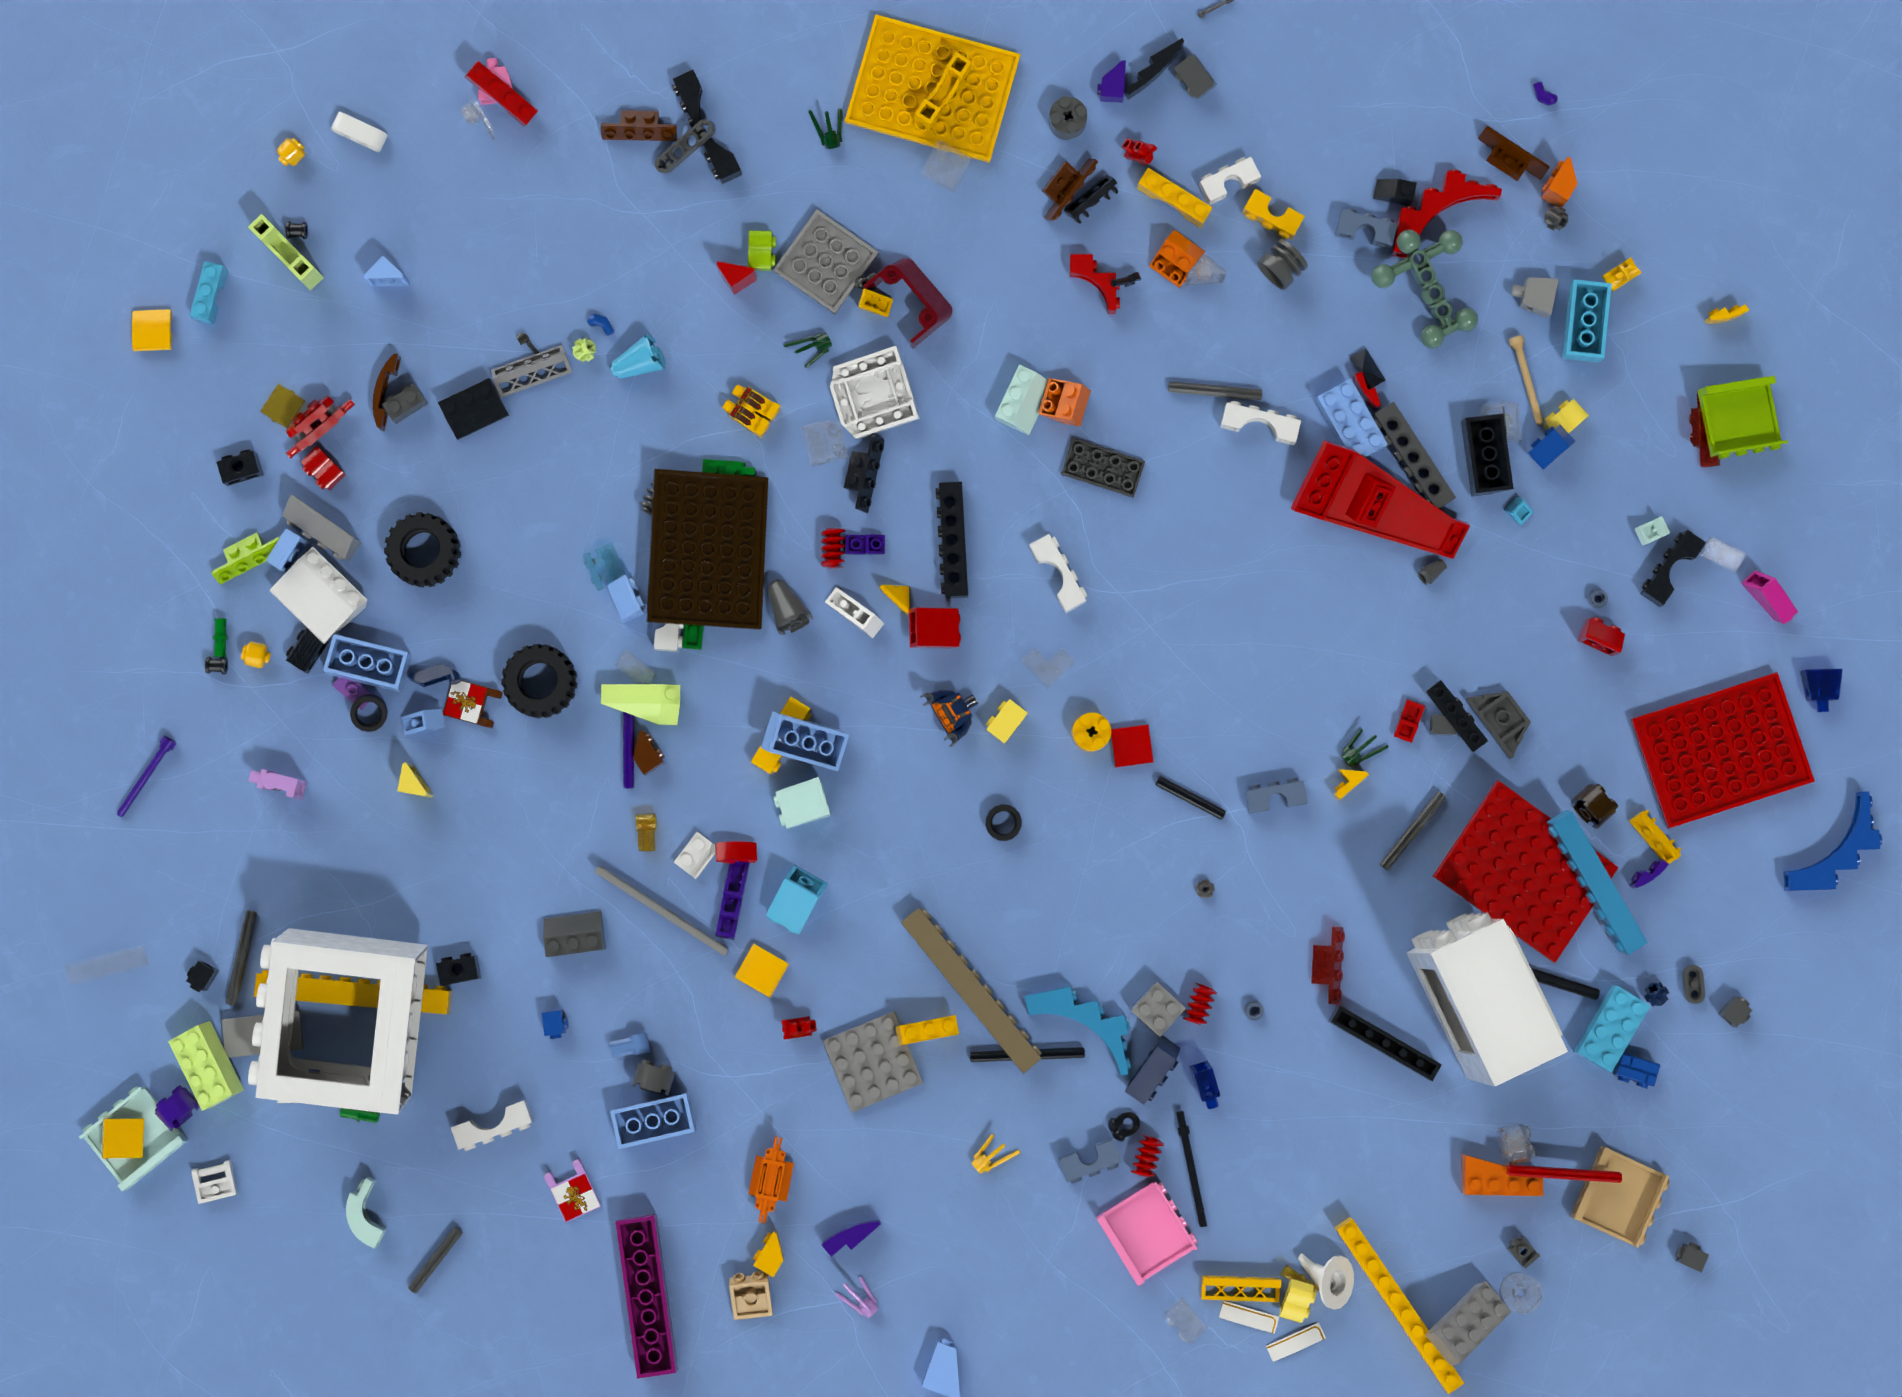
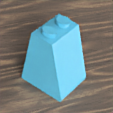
[765,865,828,934]

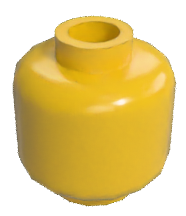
[277,137,305,166]
[241,641,271,668]

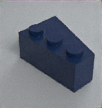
[1125,1036,1181,1105]

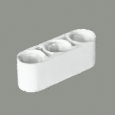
[330,112,388,153]

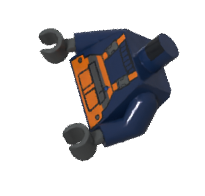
[920,690,978,747]

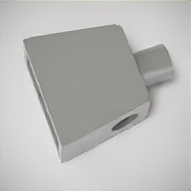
[1511,278,1559,318]

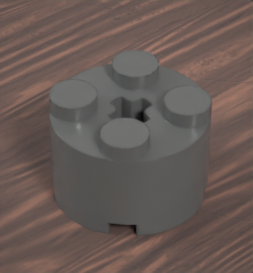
[1049,96,1087,140]
[631,1060,675,1096]

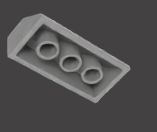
[282,494,361,561]

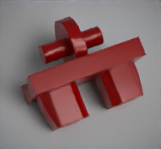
[1122,138,1157,165]
[781,1016,817,1040]

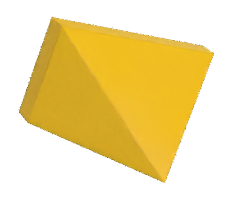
[858,288,893,317]
[879,585,910,616]

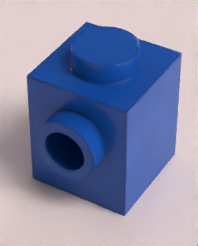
[541,1010,569,1039]

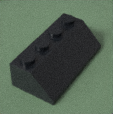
[1461,413,1514,497]

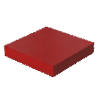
[1111,724,1154,768]

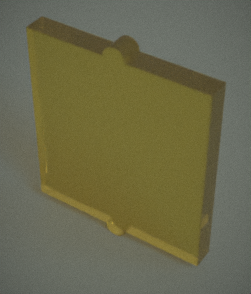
[260,384,305,428]

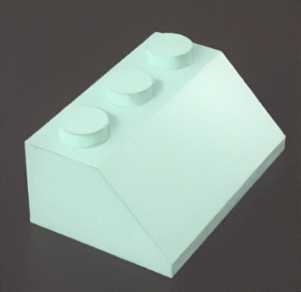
[995,364,1048,435]

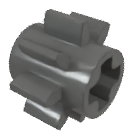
[1544,206,1568,231]

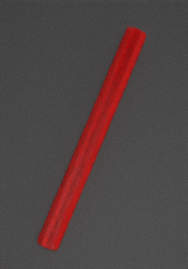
[1506,1165,1622,1183]

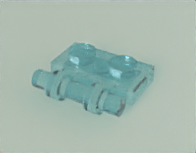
[583,543,626,591]

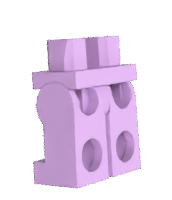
[249,769,307,800]

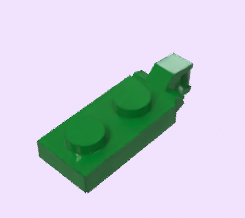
[702,459,755,476]

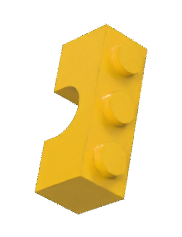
[1242,189,1305,240]
[895,1015,959,1046]

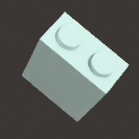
[773,777,832,829]

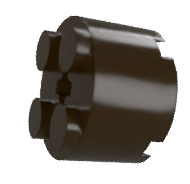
[1571,784,1618,829]

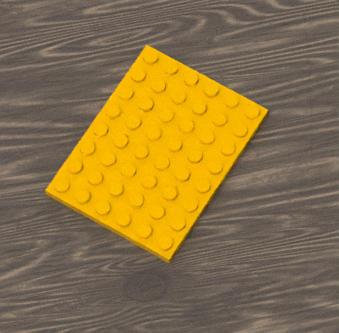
[845,14,1021,163]

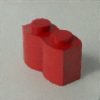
[301,446,346,490]

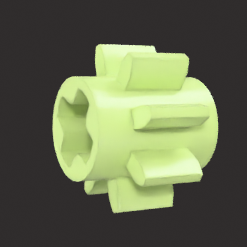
[572,338,596,362]

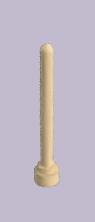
[1508,335,1543,425]

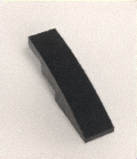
[1124,38,1184,100]

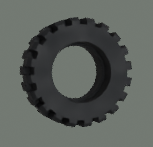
[384,512,461,588]
[501,644,578,718]

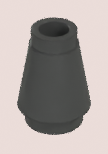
[1418,559,1447,585]

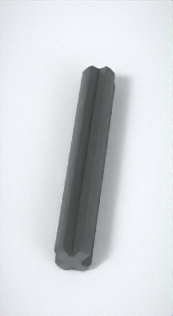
[408,1227,463,1293]

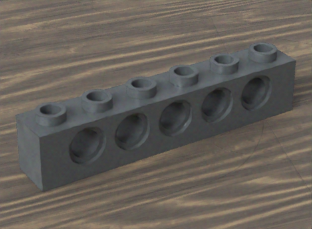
[1372,402,1456,509]

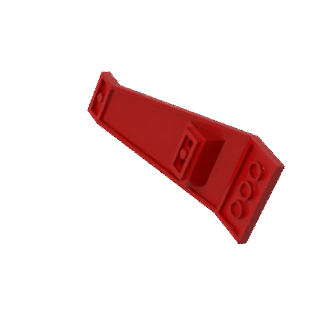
[1291,440,1470,559]

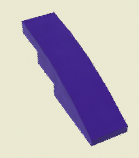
[715,861,750,940]

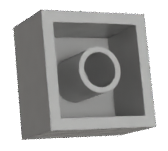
[1130,982,1186,1037]

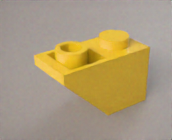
[753,1230,784,1277]

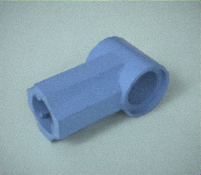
[610,1033,650,1058]

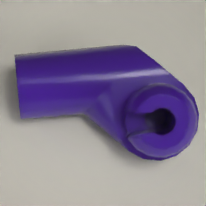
[1533,82,1558,105]

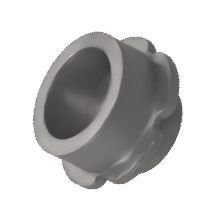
[1196,879,1215,898]

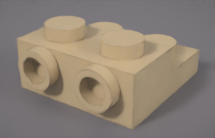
[729,1271,773,1320]

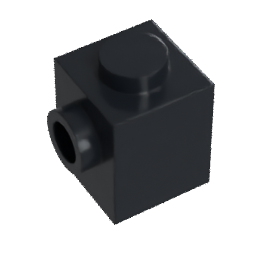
[186,961,219,992]

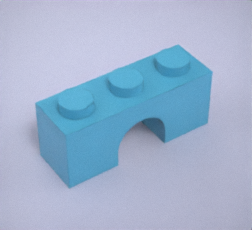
[190,261,228,325]

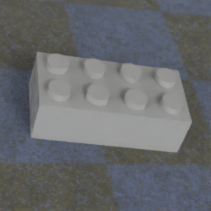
[1425,1281,1511,1365]

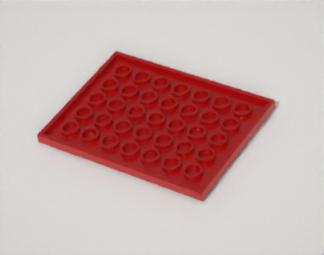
[1630,672,1815,829]
[1432,780,1619,963]

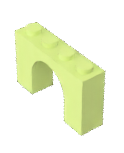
[248,214,324,291]

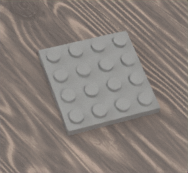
[773,209,879,314]
[823,1011,923,1113]

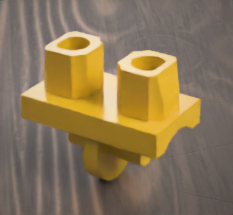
[1602,257,1642,292]

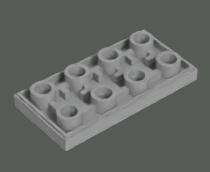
[222,1011,304,1058]

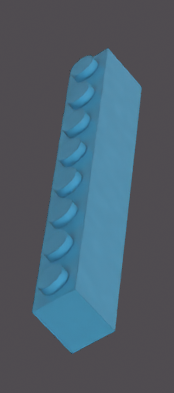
[1547,810,1648,955]

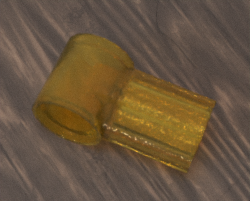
[636,813,657,852]

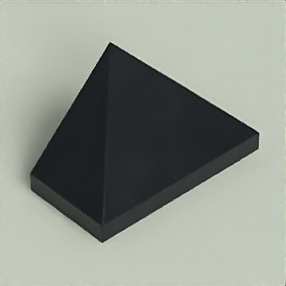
[1350,348,1386,390]

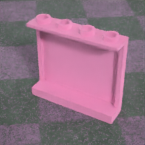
[1096,1180,1198,1286]

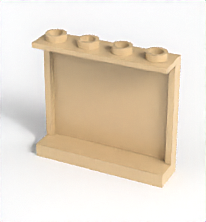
[1570,1146,1670,1248]

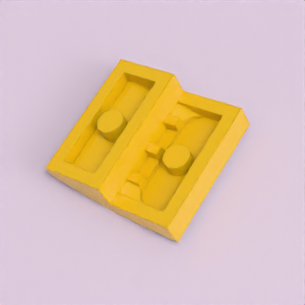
[132,309,173,351]
[735,944,789,998]

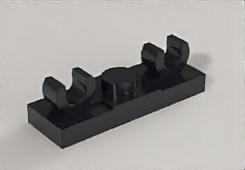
[1064,175,1118,224]

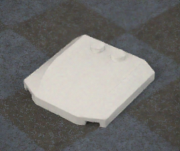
[830,346,920,439]

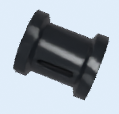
[285,221,308,239]
[205,656,228,675]

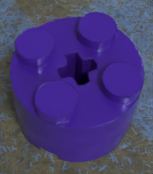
[155,1085,200,1131]

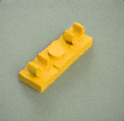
[1629,810,1681,864]

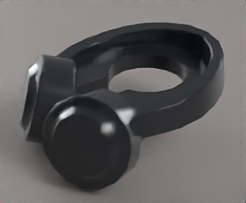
[1108,1112,1140,1141]

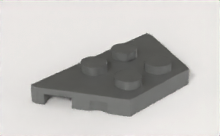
[1465,691,1531,759]

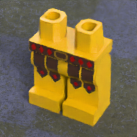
[722,384,781,439]

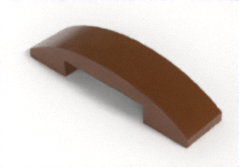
[373,354,401,431]

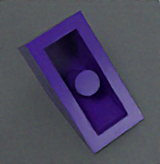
[1097,60,1126,103]

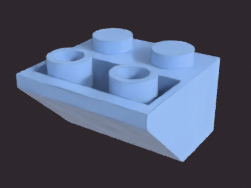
[607,575,646,623]

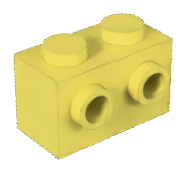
[986,699,1028,744]

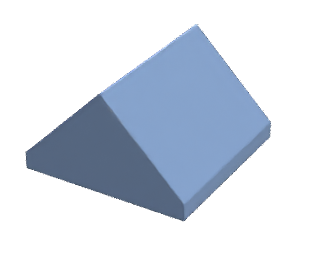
[364,256,410,287]
[266,529,309,573]

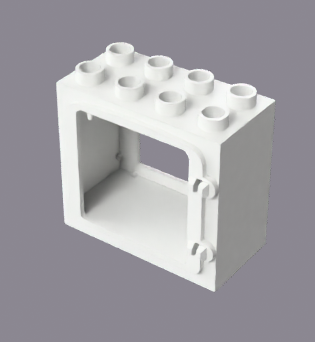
[1406,912,1568,1087]
[248,928,428,1115]

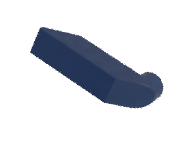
[407,664,461,687]

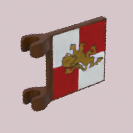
[443,680,503,728]

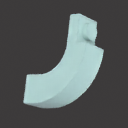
[346,1177,387,1249]

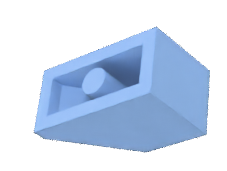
[401,709,445,736]

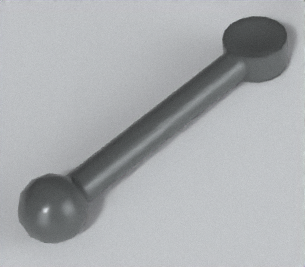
[1198,0,1234,18]

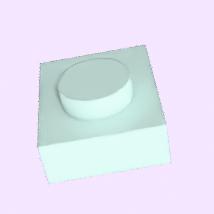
[1635,516,1670,546]

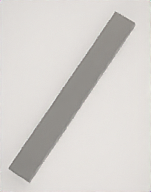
[595,866,729,956]

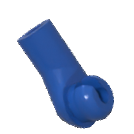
[587,314,615,336]

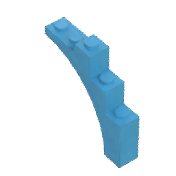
[1025,986,1131,1076]

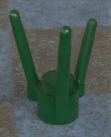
[809,109,843,149]
[783,332,832,368]
[1341,729,1389,767]

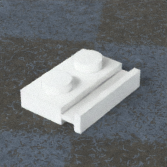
[674,832,715,879]

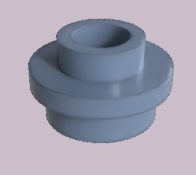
[1588,589,1608,608]
[1244,1001,1264,1020]

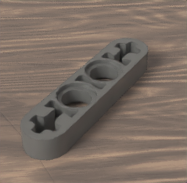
[655,119,716,174]

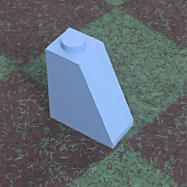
[922,1338,960,1397]

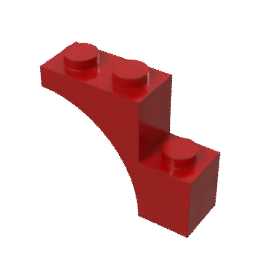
[1070,254,1120,314]

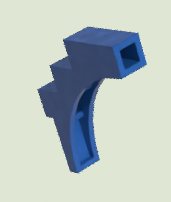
[1783,791,1882,891]

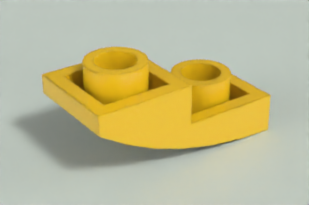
[1704,304,1749,324]

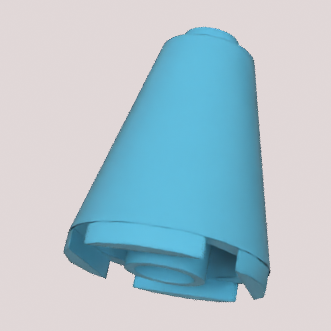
[610,334,666,379]

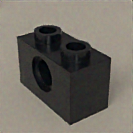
[216,449,264,486]
[436,953,481,986]

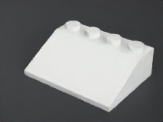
[270,547,367,644]

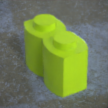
[748,230,776,271]

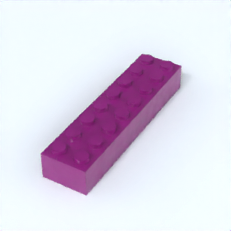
[616,1214,678,1379]

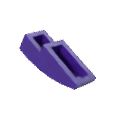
[821,1220,881,1257]

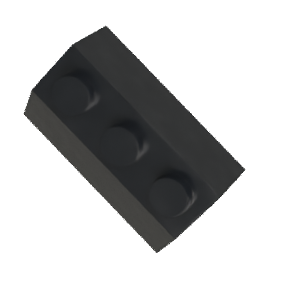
[438,378,509,440]

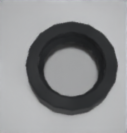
[350,694,388,732]
[985,804,1022,841]

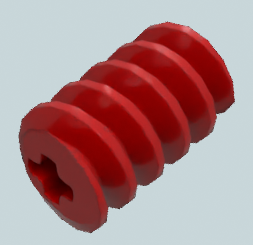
[821,528,845,569]
[1183,982,1217,1025]
[1130,1134,1164,1177]

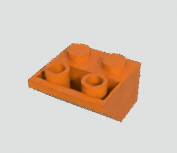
[1541,157,1578,208]
[1149,230,1205,288]
[1038,378,1091,427]

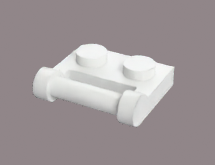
[191,1160,238,1204]

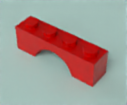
[464,61,538,127]

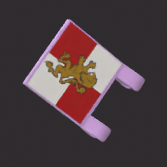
[544,1159,601,1223]

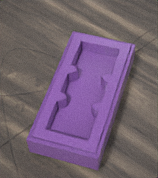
[332,678,374,710]

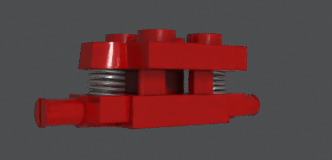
[286,396,355,459]

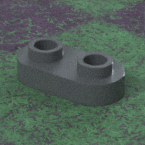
[1682,965,1705,1004]

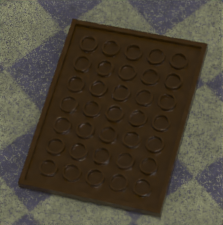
[646,469,768,630]

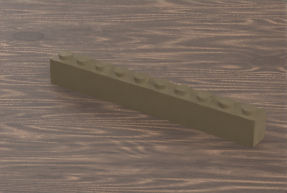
[901,908,1042,1074]

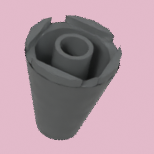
[768,579,813,635]

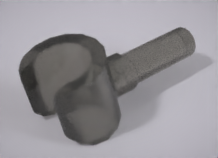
[516,333,540,354]

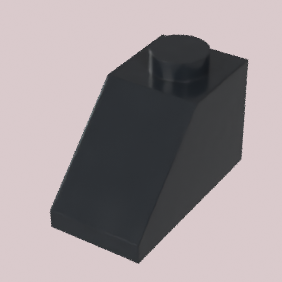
[1373,179,1417,206]

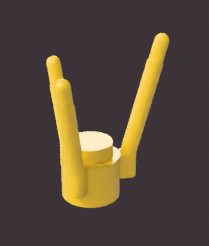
[971,1134,1020,1174]

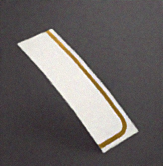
[1219,1300,1279,1334]
[1266,1322,1326,1362]

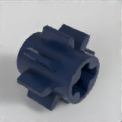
[1644,982,1669,1007]

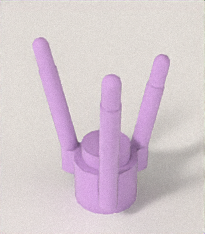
[835,1277,879,1318]

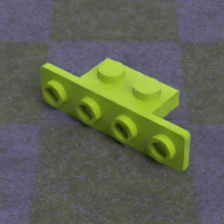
[211,532,280,584]

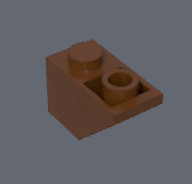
[633,730,665,776]

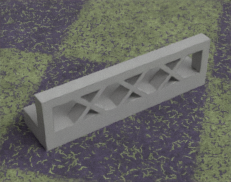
[491,345,572,397]

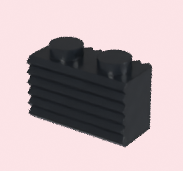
[286,628,329,674]

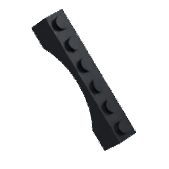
[672,70,742,184]

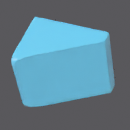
[1504,497,1534,526]

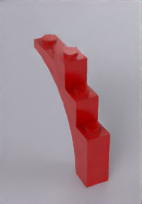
[1391,169,1502,259]

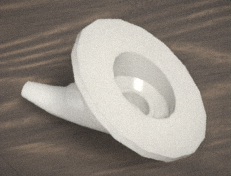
[1298,1253,1354,1310]

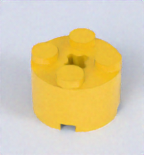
[1071,712,1111,752]

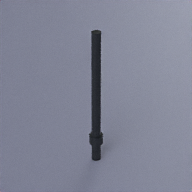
[1176,1111,1207,1227]

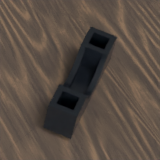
[1641,530,1707,607]

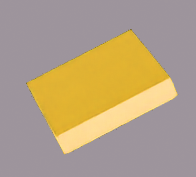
[102,1118,144,1158]

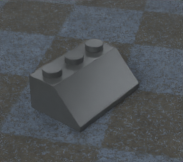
[543,911,606,957]

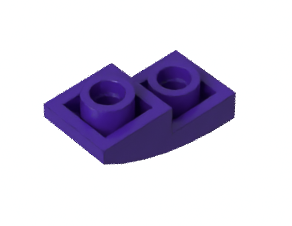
[844,534,885,555]
[1630,860,1669,888]

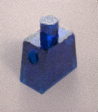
[1800,669,1842,713]
[1189,1060,1220,1109]

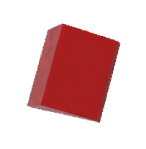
[716,261,757,295]

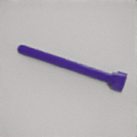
[117,735,177,817]

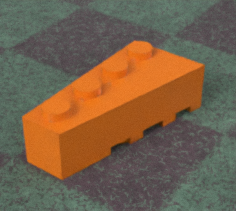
[1461,1154,1543,1196]

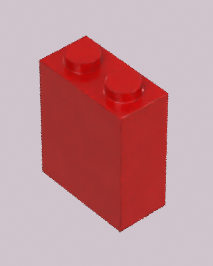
[909,607,961,648]

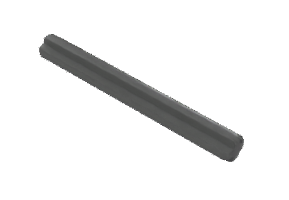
[1168,381,1263,400]
[1380,792,1446,870]
[226,910,257,1005]

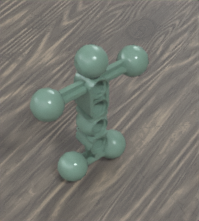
[1371,230,1478,349]

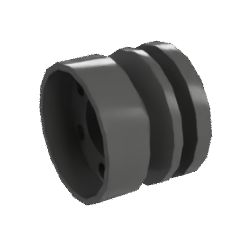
[1257,239,1308,290]

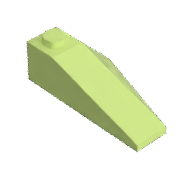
[601,684,680,725]

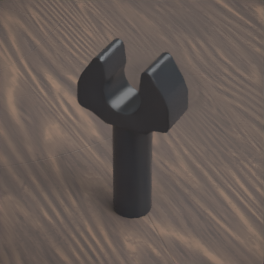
[1111,272,1142,287]

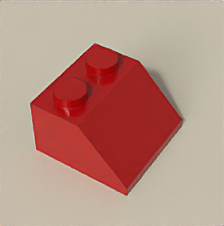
[1577,617,1625,656]

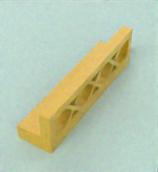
[1201,1275,1281,1302]

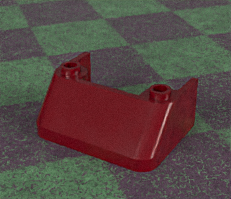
[863,258,952,349]

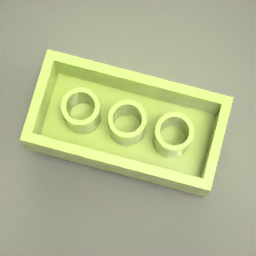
[168,1021,244,1111]

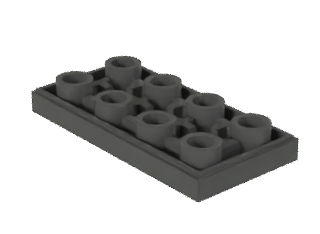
[1061,438,1145,498]

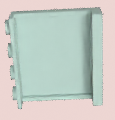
[79,1086,188,1191]

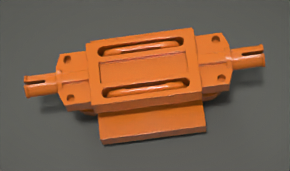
[748,1136,794,1223]

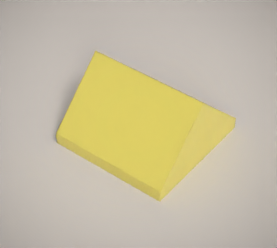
[397,762,434,798]

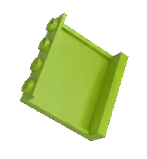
[1697,375,1788,459]

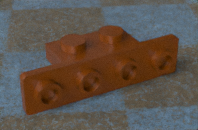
[601,110,677,141]
[1478,126,1550,181]
[1042,159,1098,221]

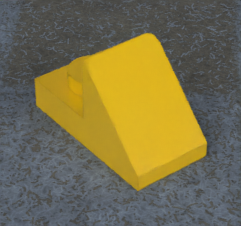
[1333,769,1369,800]

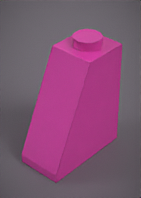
[1741,570,1798,624]

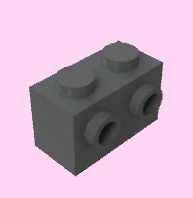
[1174,54,1217,99]
[382,384,428,424]

